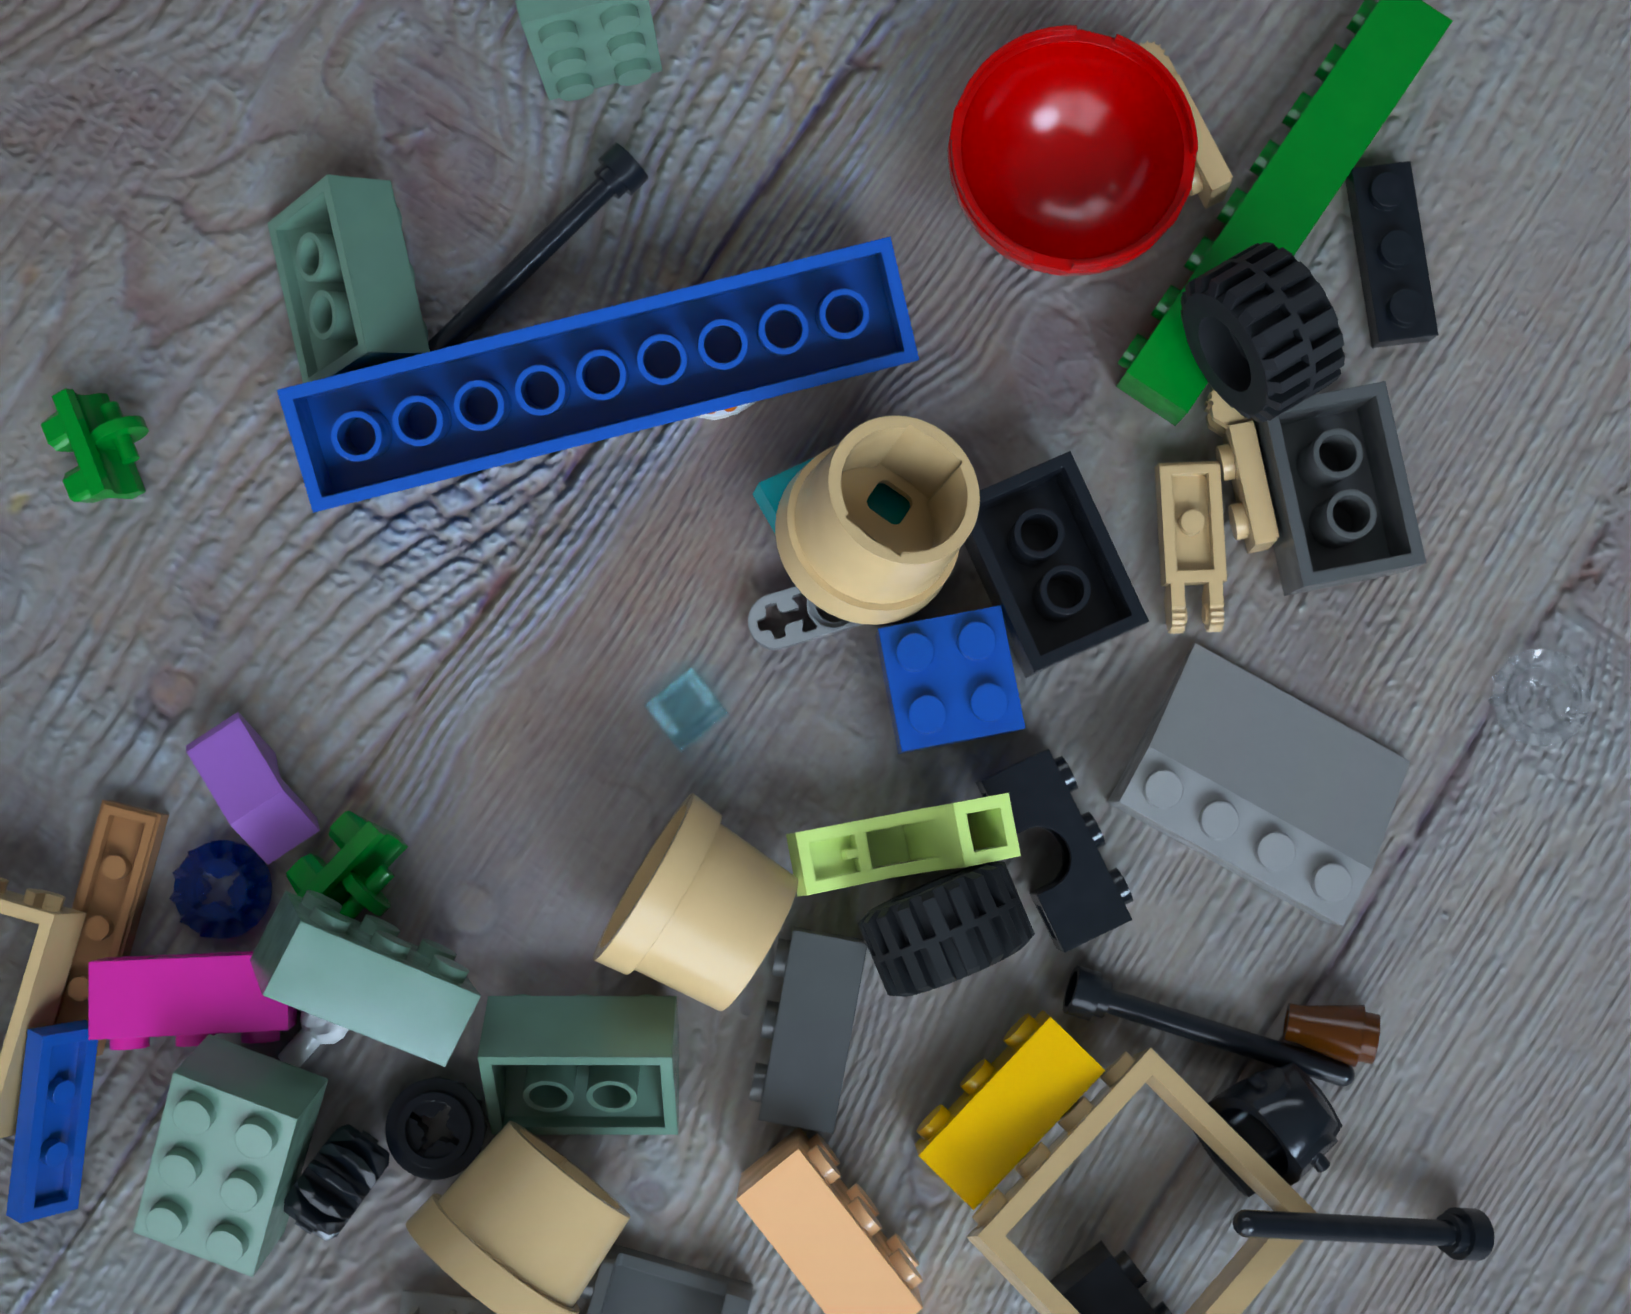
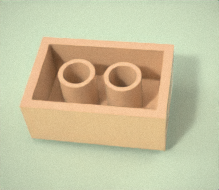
[736,1127,923,1314]

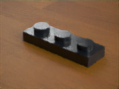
[1345,161,1439,348]

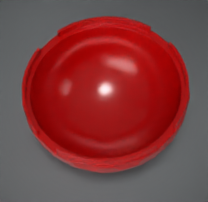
[947,25,1198,276]

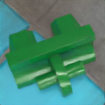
[41,388,149,503]
[286,811,408,919]

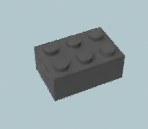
[1252,381,1427,596]

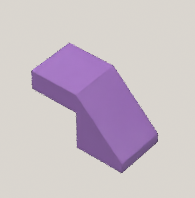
[186,712,320,865]

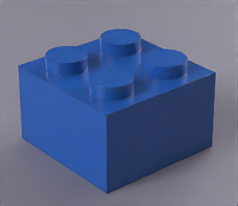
[875,605,1025,754]

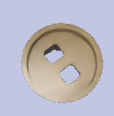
[775,415,980,625]
[593,793,798,1011]
[405,1121,631,1314]

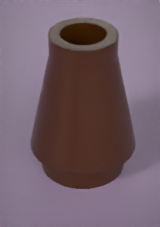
[1283,1003,1380,1067]

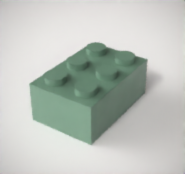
[515,0,663,101]
[250,890,481,1067]
[133,1034,328,1277]

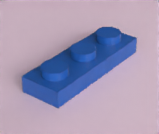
[6,1020,98,1224]

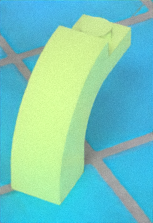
[786,793,1021,896]

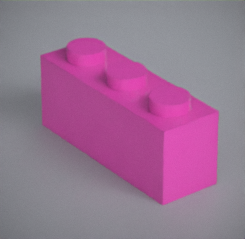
[88,951,297,1050]

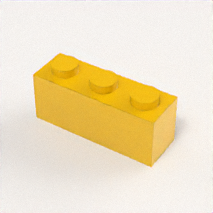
[915,1010,1106,1210]

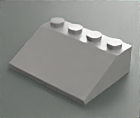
[1107,643,1410,926]

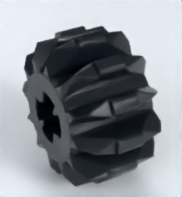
[284,1124,390,1241]

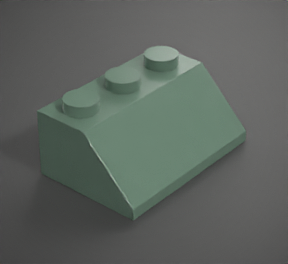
[267,174,430,383]
[477,994,679,1135]

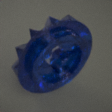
[169,840,272,939]

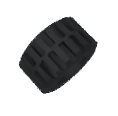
[1181,242,1345,422]
[858,861,1035,997]

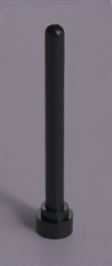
[428,142,649,351]
[1063,965,1355,1086]
[1233,1207,1495,1261]

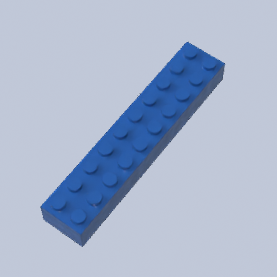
[277,236,919,513]

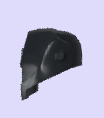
[1194,1062,1343,1197]

